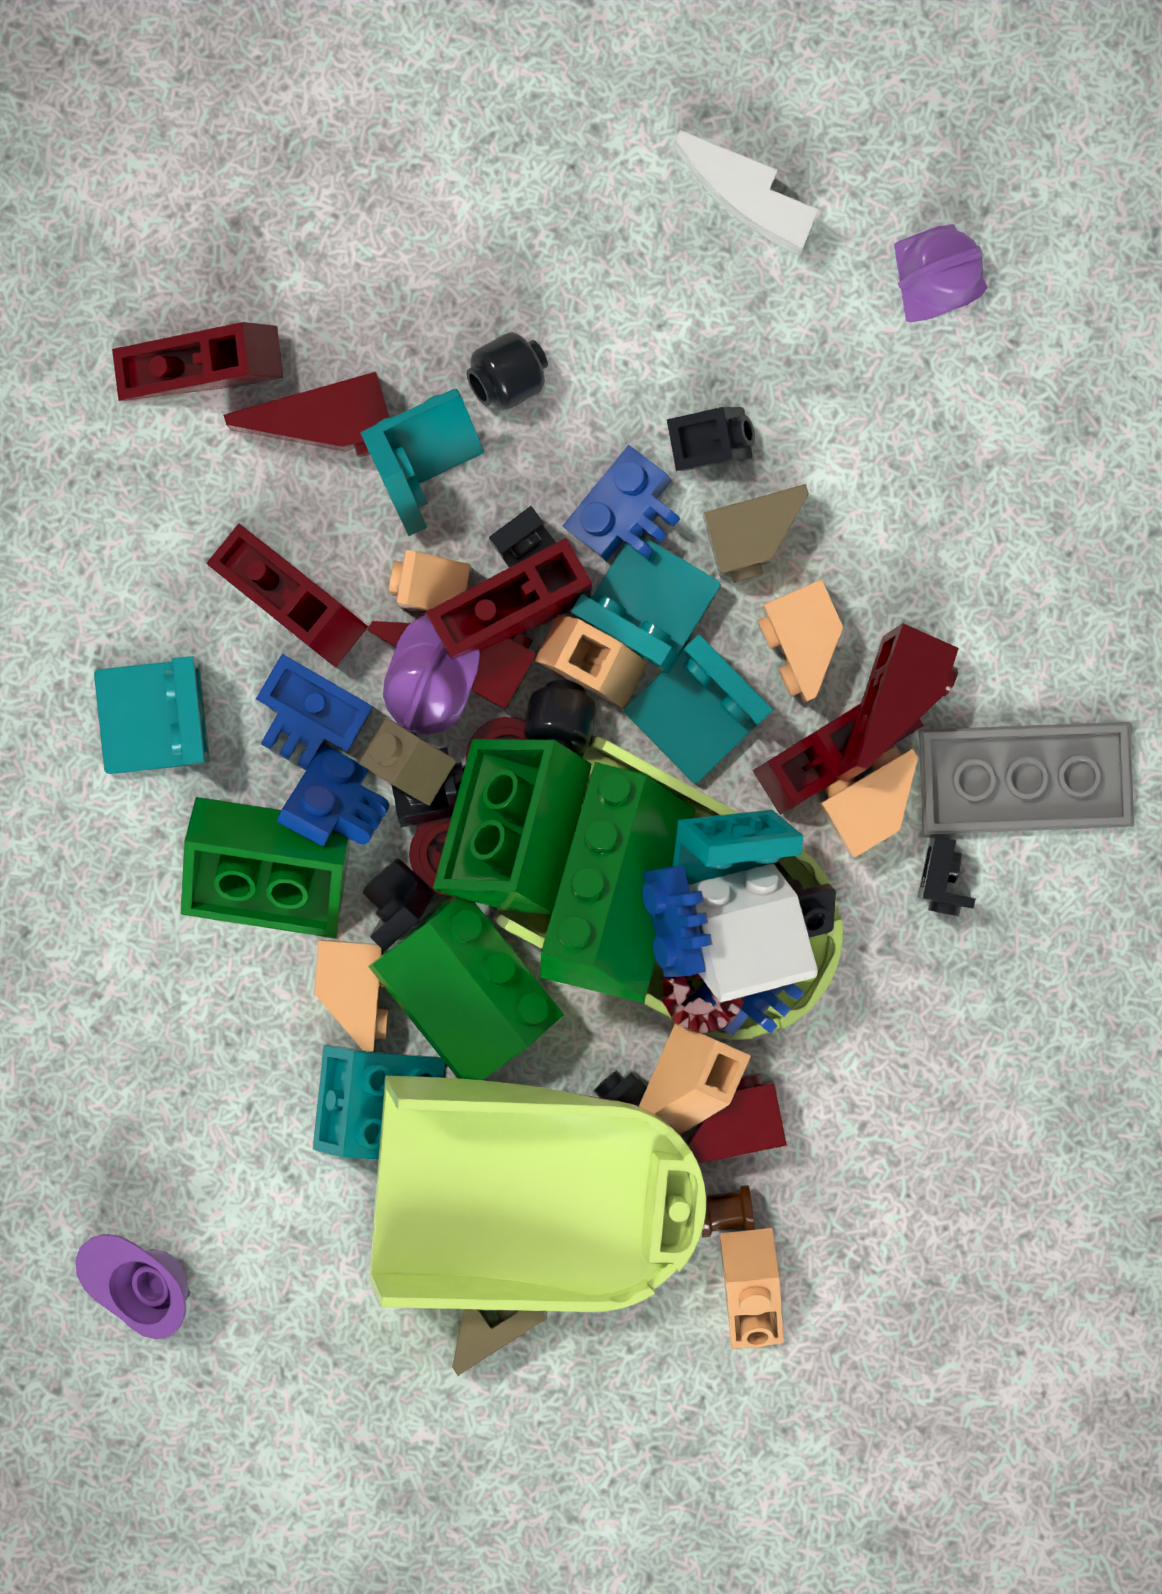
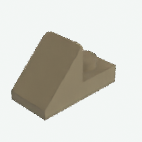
[452,1309,547,1376]

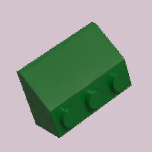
[433,739,592,914]
[180,797,351,938]
[368,896,564,1080]

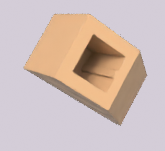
[389,550,472,613]
[757,579,843,703]
[534,614,648,709]
[819,746,918,858]
[314,939,389,1051]
[639,1023,751,1135]
[720,1228,784,1349]

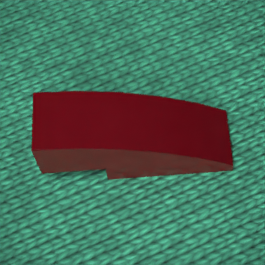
[752,703,924,815]

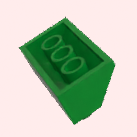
[540,762,696,1003]

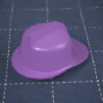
[894,224,988,322]
[383,615,480,735]
[75,1234,190,1339]

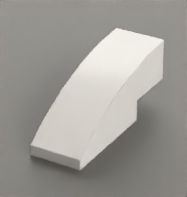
[675,130,819,255]

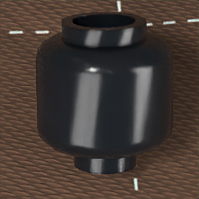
[466,332,548,410]
[524,680,596,755]

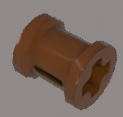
[702,1185,755,1238]

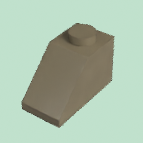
[703,484,809,583]
[357,715,457,806]

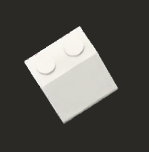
[688,864,817,1003]

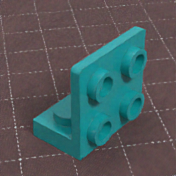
[360,389,484,537]
[571,536,721,674]
[624,634,773,783]
[94,656,210,774]
[673,810,804,885]
[312,1045,445,1159]

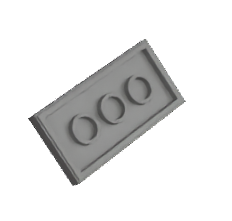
[919,722,1134,835]

